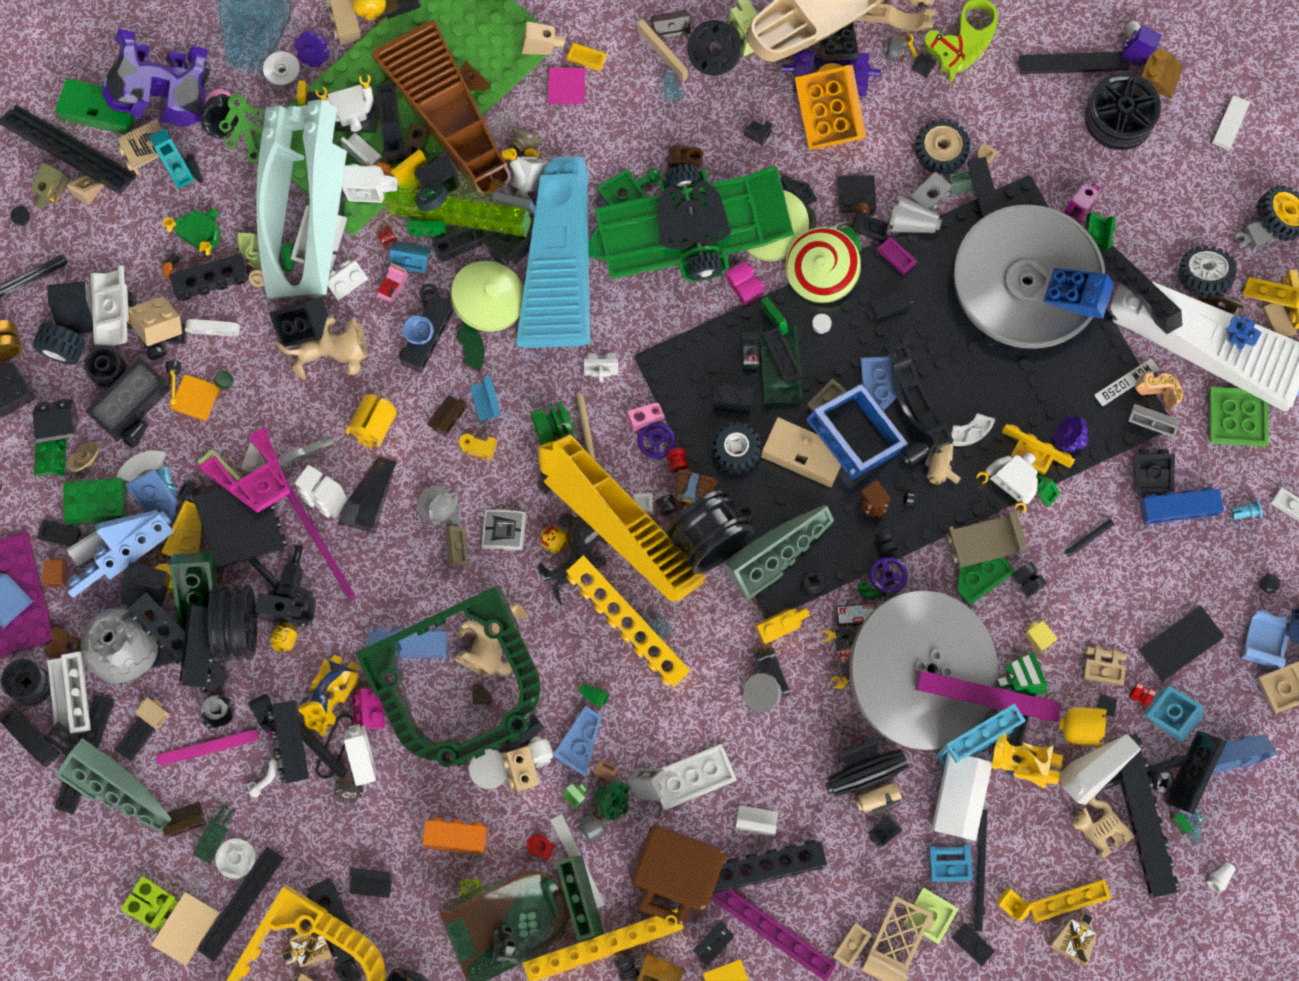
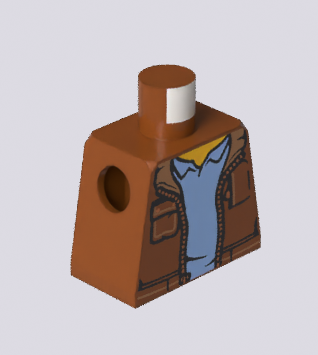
[676,469,718,511]

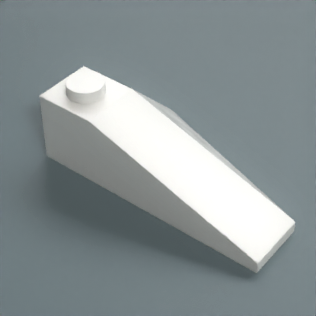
[1059,734,1141,805]

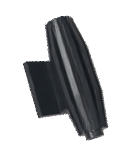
[825,737,908,797]

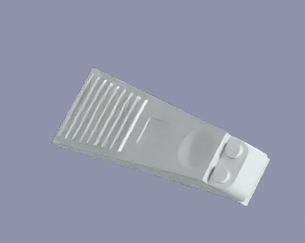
[1111,282,1299,411]

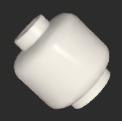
[526,736,553,768]

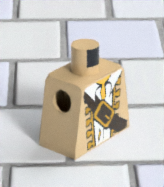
[1049,913,1097,966]
[282,925,334,968]

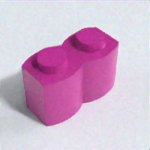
[724,261,765,305]

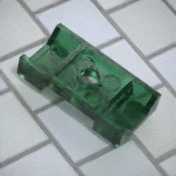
[759,326,803,404]

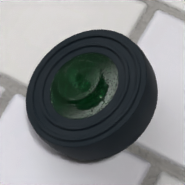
[414,182,448,212]

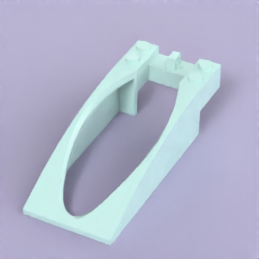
[256,99,347,299]

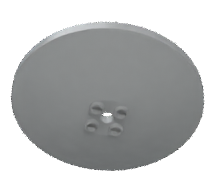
[954,205,1105,349]
[849,591,998,750]

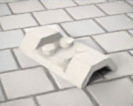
[91,265,129,347]

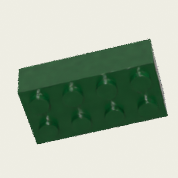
[169,552,217,631]

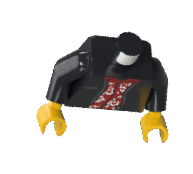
[820,628,858,689]

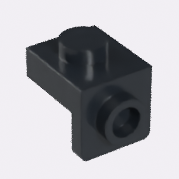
[292,595,317,626]
[868,814,903,848]

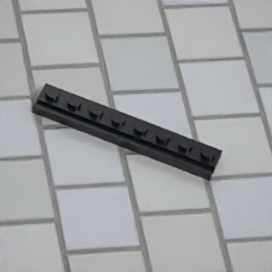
[0,105,136,194]

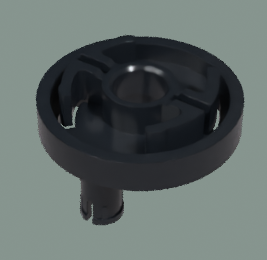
[687,20,742,76]

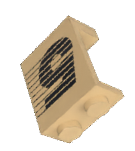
[117,119,162,175]

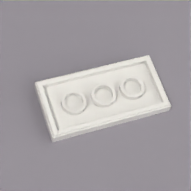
[659,744,737,811]

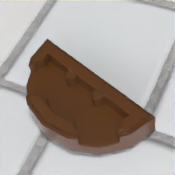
[460,61,491,91]

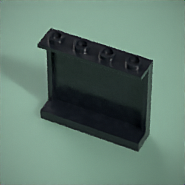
[194,488,287,572]

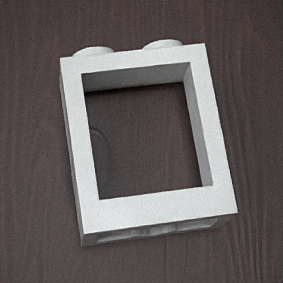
[344,725,377,786]

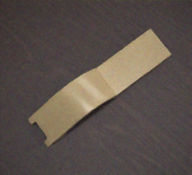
[857,3,936,31]

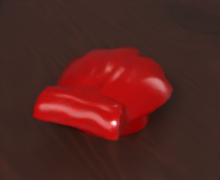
[526,834,556,860]

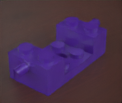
[782,50,881,96]

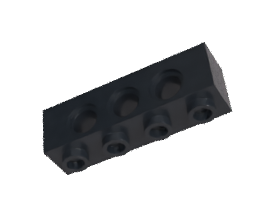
[169,253,249,301]
[306,878,354,964]

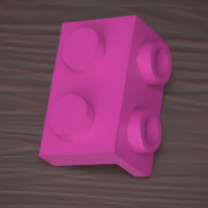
[351,689,385,729]

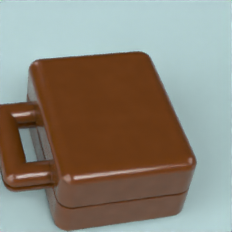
[631,825,726,925]

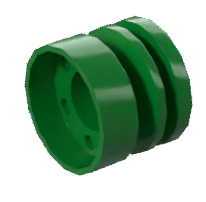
[530,401,574,445]

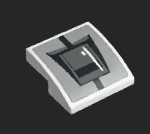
[482,510,526,550]

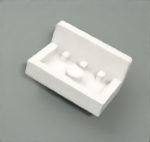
[327,259,368,301]

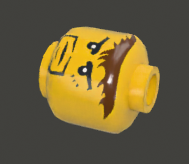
[269,622,298,653]

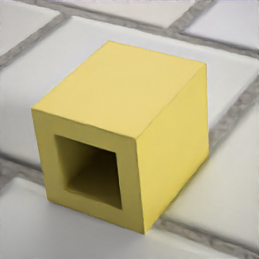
[1025,621,1057,654]

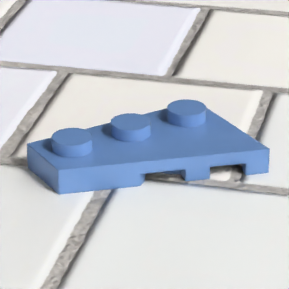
[553,706,602,777]

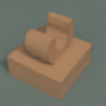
[594,760,619,786]

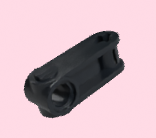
[432,223,484,262]

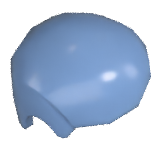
[402,316,434,344]

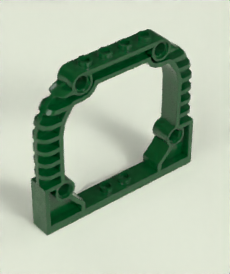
[356,585,541,767]

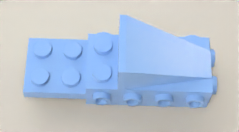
[66,509,174,598]

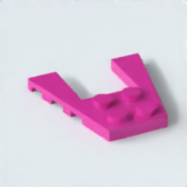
[199,426,290,513]

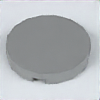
[743,673,781,712]

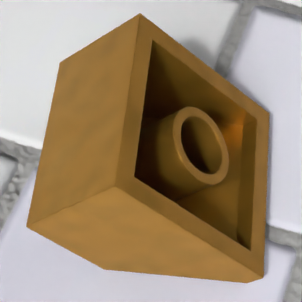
[1141,48,1183,99]
[637,955,685,981]

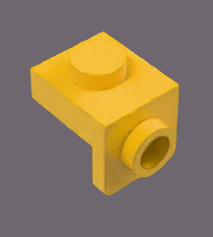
[996,887,1033,922]

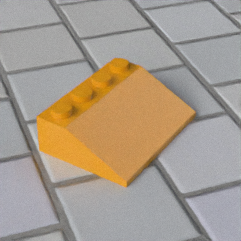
[795,65,867,150]

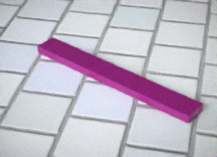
[284,476,357,602]
[915,670,1061,722]
[710,890,837,981]

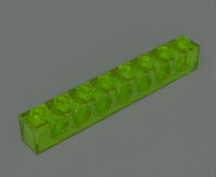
[383,188,531,237]

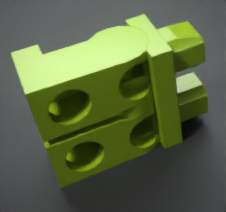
[120,876,178,931]

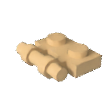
[1083,646,1127,686]

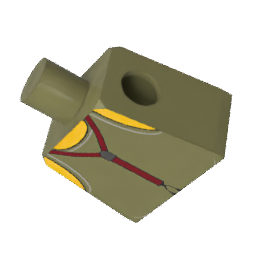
[31,163,70,210]

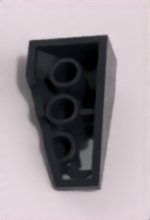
[338,457,397,534]

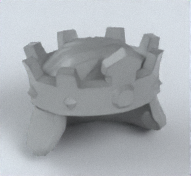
[417,485,462,528]

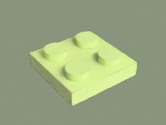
[903,887,958,944]

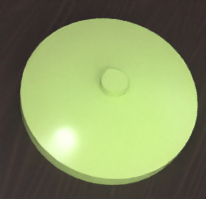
[745,190,809,261]
[451,261,524,332]

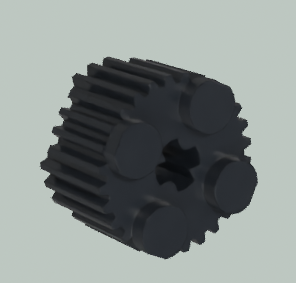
[83,345,126,388]

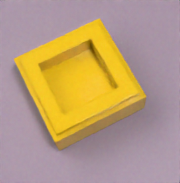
[296,80,309,105]

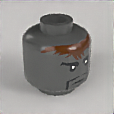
[883,37,910,62]
[577,812,608,842]

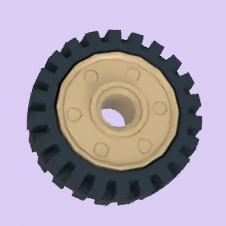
[915,119,970,175]

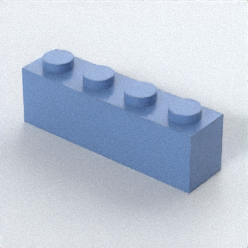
[367,628,448,658]

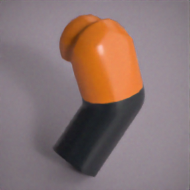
[162,253,180,280]

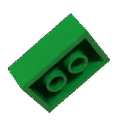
[63,478,127,525]

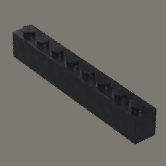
[1109,733,1179,898]

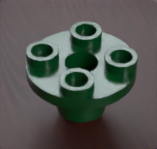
[594,780,630,820]

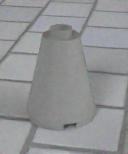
[889,195,942,233]

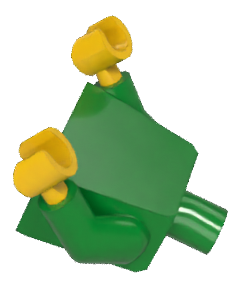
[162,207,221,256]

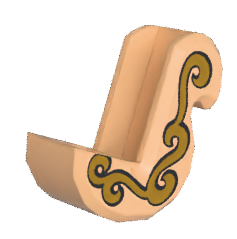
[1135,372,1183,410]

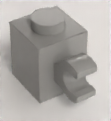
[1234,220,1273,252]

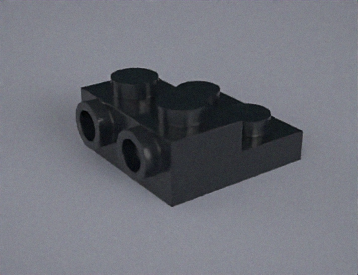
[1133,449,1175,492]

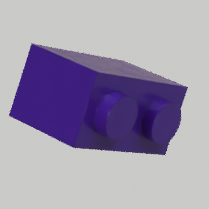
[1121,25,1162,66]

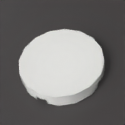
[469,749,508,789]
[215,838,256,879]

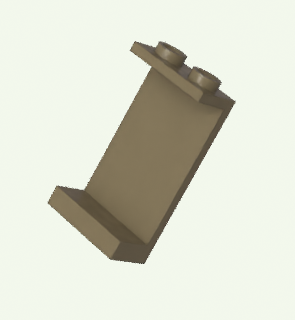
[945,511,1028,568]

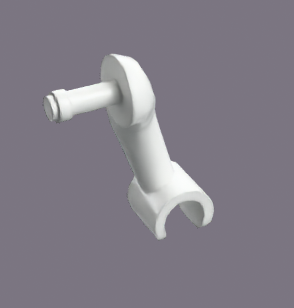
[247,754,278,797]

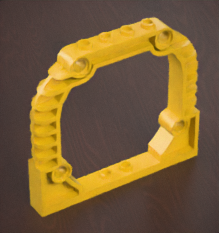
[226,885,386,981]

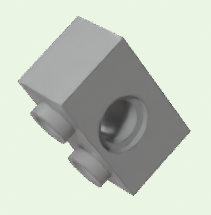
[909,172,952,212]

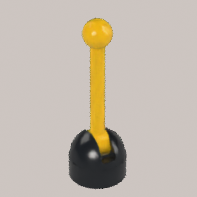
[166,360,181,405]

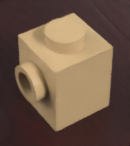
[135,697,170,730]

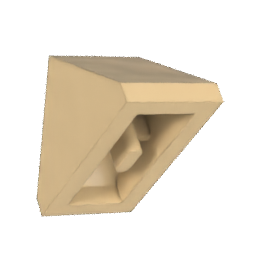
[67,175,103,205]

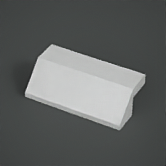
[47,651,91,739]
[931,752,992,841]

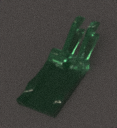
[193,804,236,865]

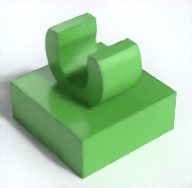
[562,784,587,810]

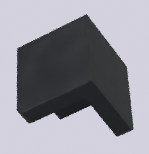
[744,120,773,146]

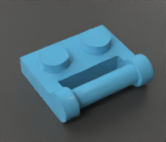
[929,844,972,882]

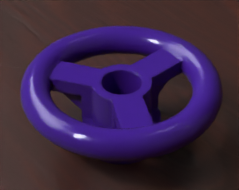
[637,422,675,459]
[869,557,908,594]

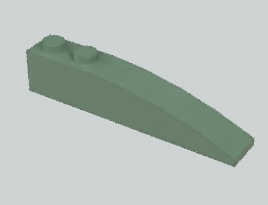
[723,505,834,600]
[55,738,171,833]

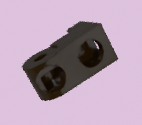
[405,124,430,159]

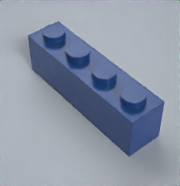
[1140,487,1224,525]

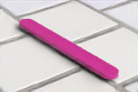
[156,730,259,766]

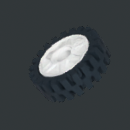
[1178,245,1237,297]

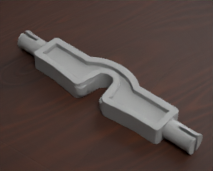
[278,437,334,470]

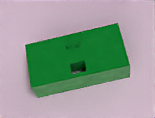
[55,78,136,135]

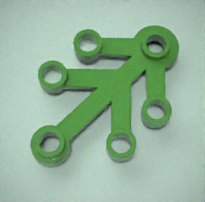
[219,94,265,164]

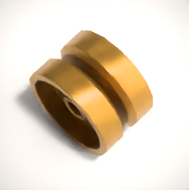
[0,320,23,361]

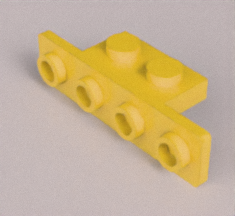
[1002,424,1075,475]

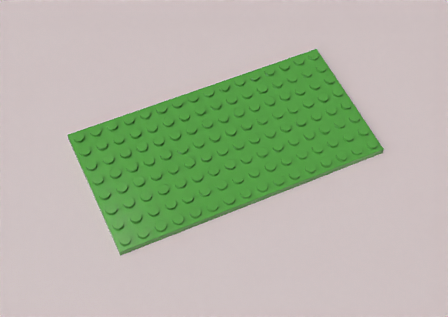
[253,0,556,237]

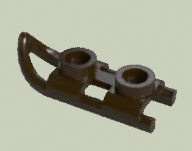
[1198,293,1244,317]

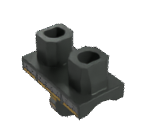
[492,925,517,964]

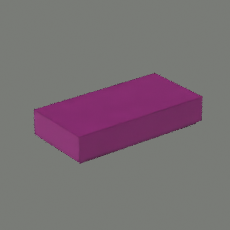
[877,236,917,275]

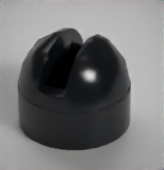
[903,490,919,506]

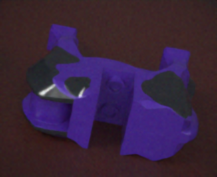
[102,29,210,127]

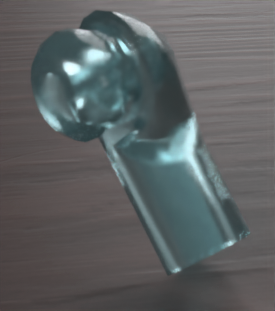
[1190,812,1205,842]

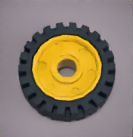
[1256,185,1299,241]

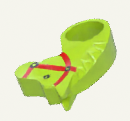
[923,0,998,82]

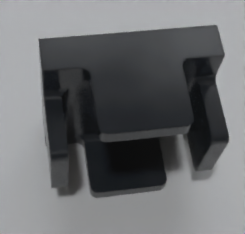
[480,214,532,265]

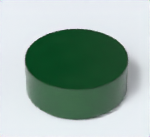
[213,371,234,390]

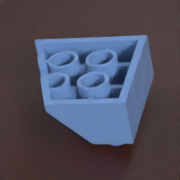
[1212,734,1278,774]

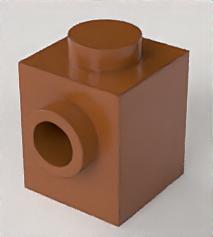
[42,557,68,588]

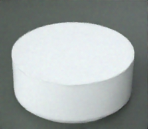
[812,314,831,334]

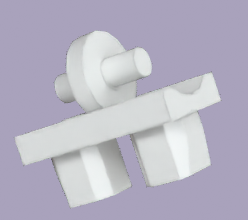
[584,353,618,382]

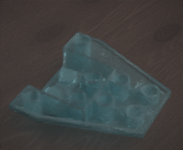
[218,0,292,72]

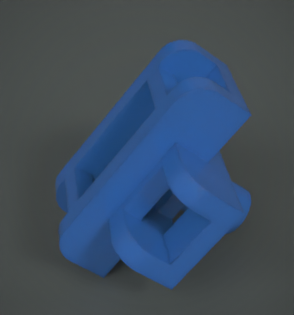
[1226,315,1262,350]

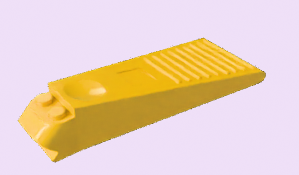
[538,435,706,602]

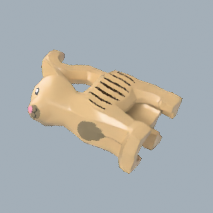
[1072,792,1134,859]

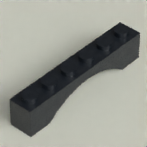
[1101,246,1183,334]

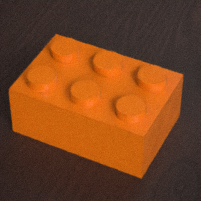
[422,817,489,855]

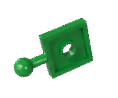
[597,168,661,206]

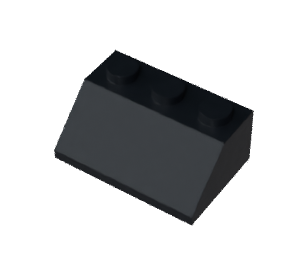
[268,297,328,347]

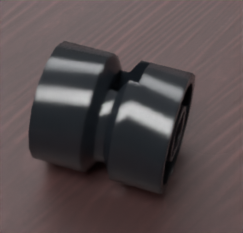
[1011,561,1048,598]

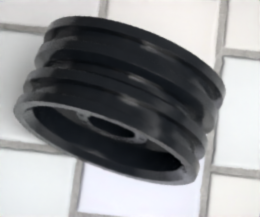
[1085,73,1161,151]
[208,585,257,661]

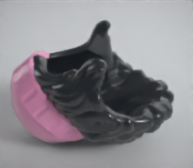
[200,89,239,139]

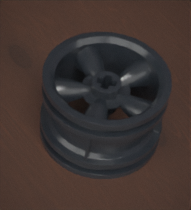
[666,490,754,574]

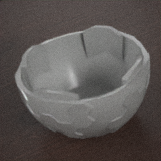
[81,607,158,685]

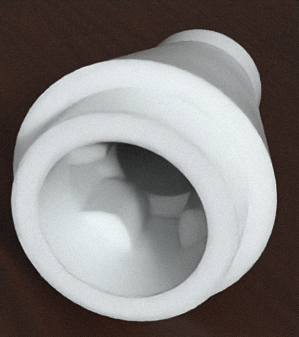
[1207,862,1236,893]

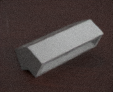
[1128,404,1180,437]

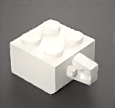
[342,164,398,203]

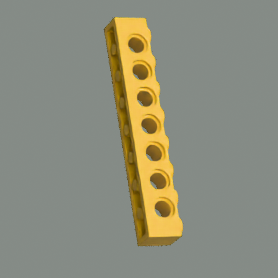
[566,555,690,687]
[523,909,684,981]

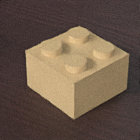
[129,296,182,346]

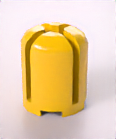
[345,394,397,449]

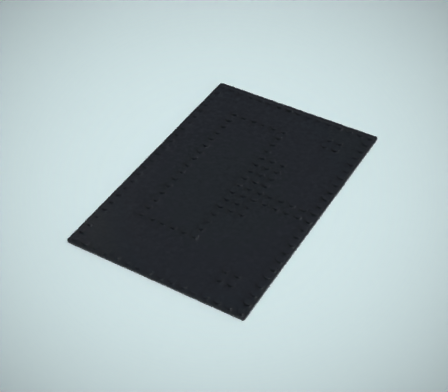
[634,175,1169,619]

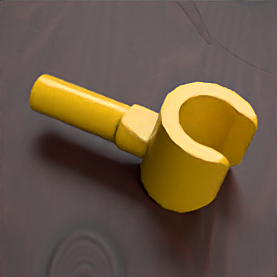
[901,33,918,58]

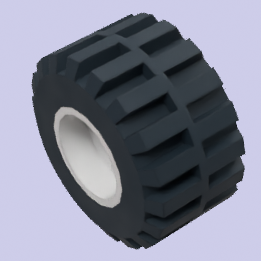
[32,323,86,365]
[713,422,761,474]

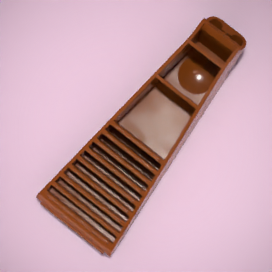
[370,19,511,195]

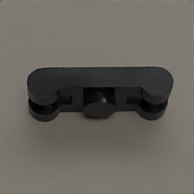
[754,647,790,696]

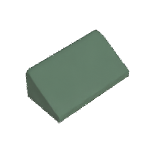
[946,169,974,195]

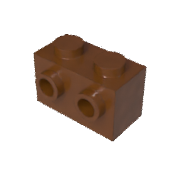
[858,480,891,519]

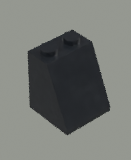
[47,281,93,334]

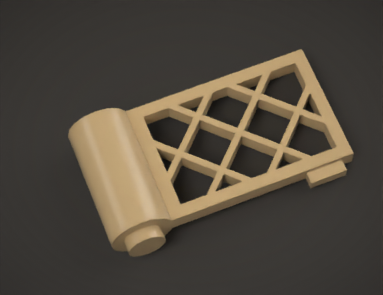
[861,896,934,981]

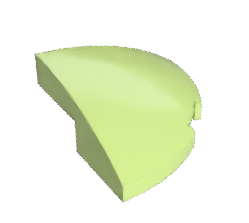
[238,233,262,270]

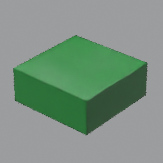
[1171,813,1193,836]

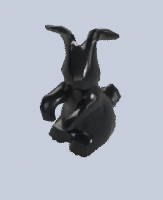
[538,513,608,605]

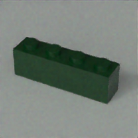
[556,855,604,941]

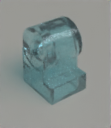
[663,72,685,104]

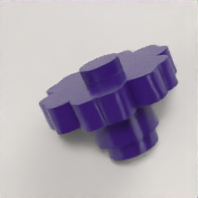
[294,30,330,68]
[1053,415,1089,452]

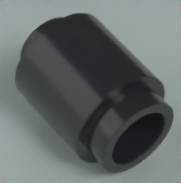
[900,440,930,466]

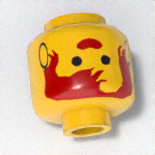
[540,525,568,554]

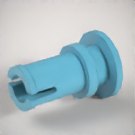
[157,466,178,495]
[1231,499,1263,520]

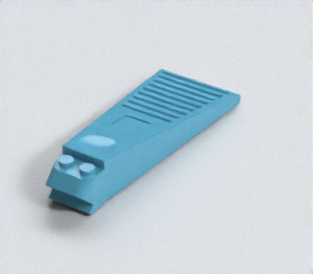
[516,156,590,348]

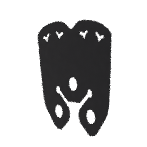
[658,180,731,249]

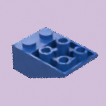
[1043,268,1114,318]

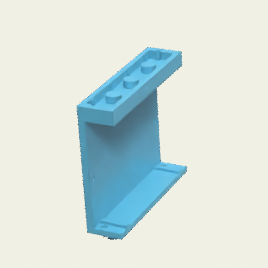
[937,704,1025,768]

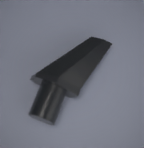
[186,154,203,183]

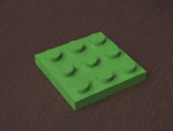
[1209,387,1269,447]

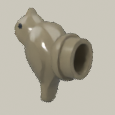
[510,126,542,154]

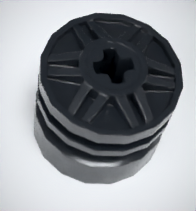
[0,658,51,706]

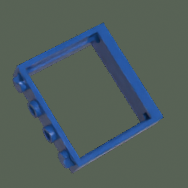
[806,384,908,480]

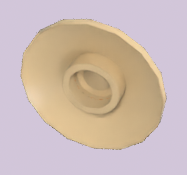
[67,442,99,472]

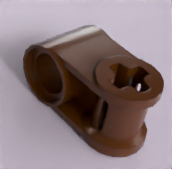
[668,146,703,169]

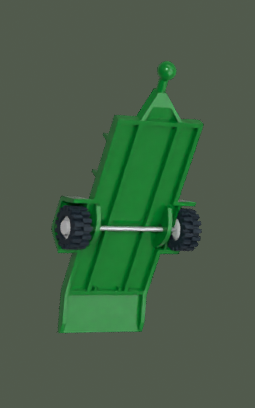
[588,164,794,283]

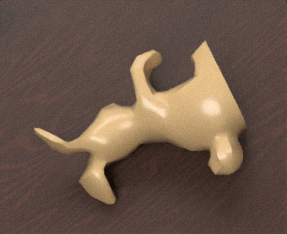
[276,317,368,380]
[453,603,528,677]

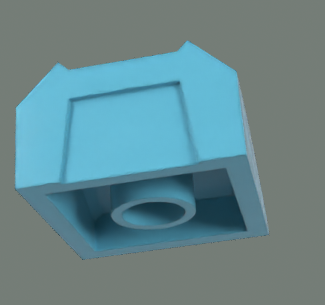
[1145,685,1204,742]

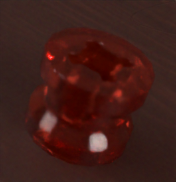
[375,225,397,248]

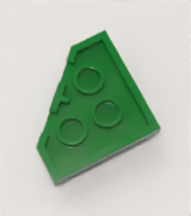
[957,557,1015,607]

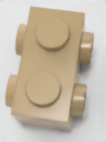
[501,746,540,792]

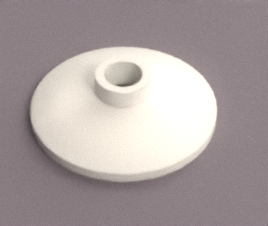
[263,51,300,85]

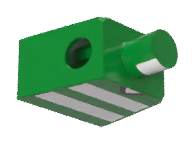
[997,652,1047,695]

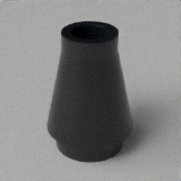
[121,419,148,448]

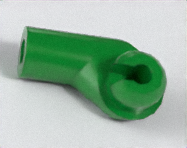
[858,582,885,600]

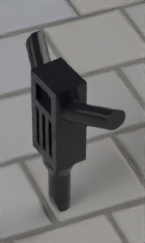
[267,546,313,599]

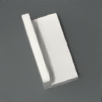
[340,133,382,166]
[735,806,778,836]

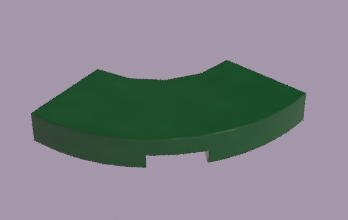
[456,323,485,372]

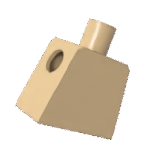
[522,22,565,55]

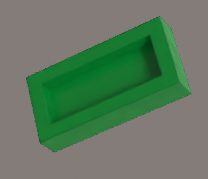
[761,296,788,335]

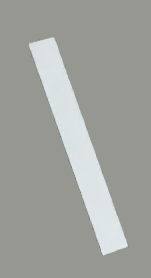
[550,814,605,909]

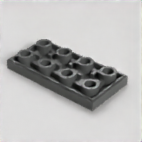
[493,189,536,218]

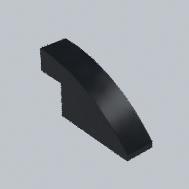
[377,83,405,164]
[0,704,61,768]

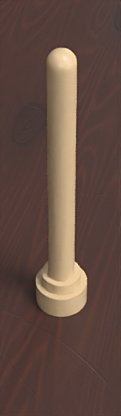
[576,393,596,461]

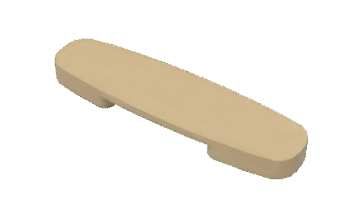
[746,0,884,62]

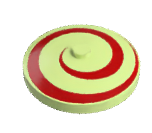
[785,227,861,303]

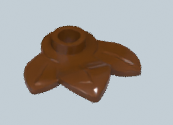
[44,628,81,659]

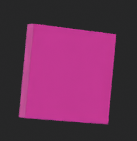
[548,67,586,104]

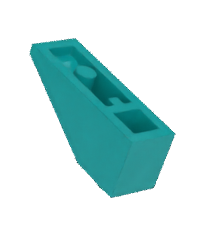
[149,128,194,189]

